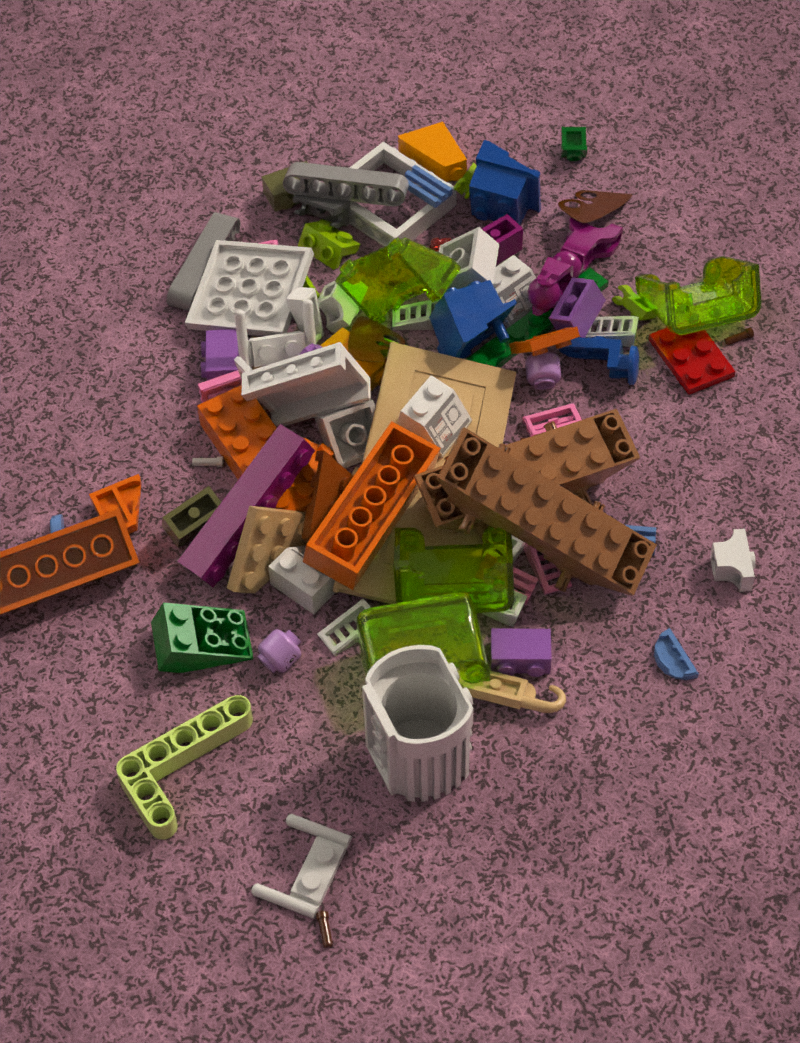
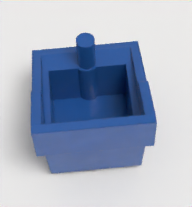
[469,140,541,225]
[429,280,517,359]

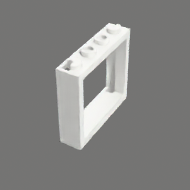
[343,142,457,254]

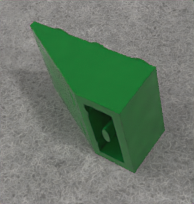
[151,602,254,673]

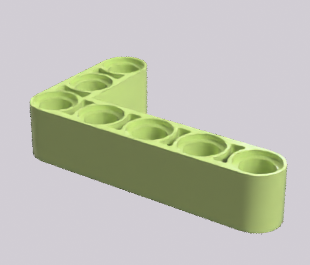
[116,695,253,839]

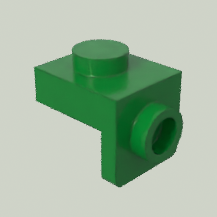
[561,127,587,161]

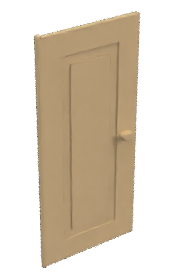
[333,341,516,621]

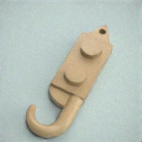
[458,666,566,713]

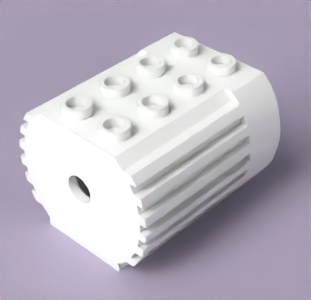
[362,645,473,802]

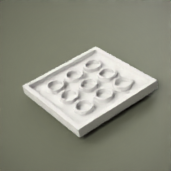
[185,240,314,336]

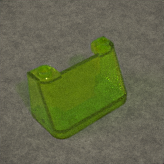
[335,237,461,324]
[635,256,762,335]
[393,526,514,615]
[356,592,490,683]

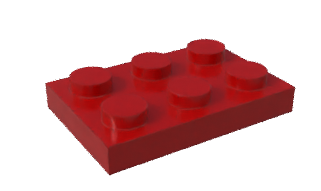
[648,317,736,395]

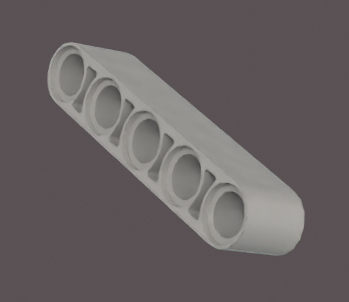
[283,162,409,207]
[167,212,241,311]

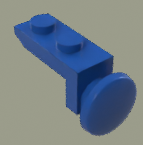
[559,336,640,385]

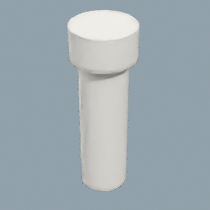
[192,456,224,467]

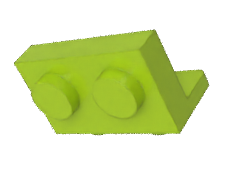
[298,219,360,270]

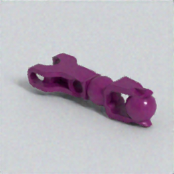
[527,217,623,316]

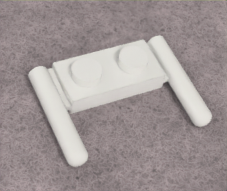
[234,299,316,367]
[251,814,352,919]

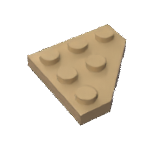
[227,506,307,593]

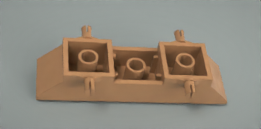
[414,409,640,544]
[437,427,657,596]

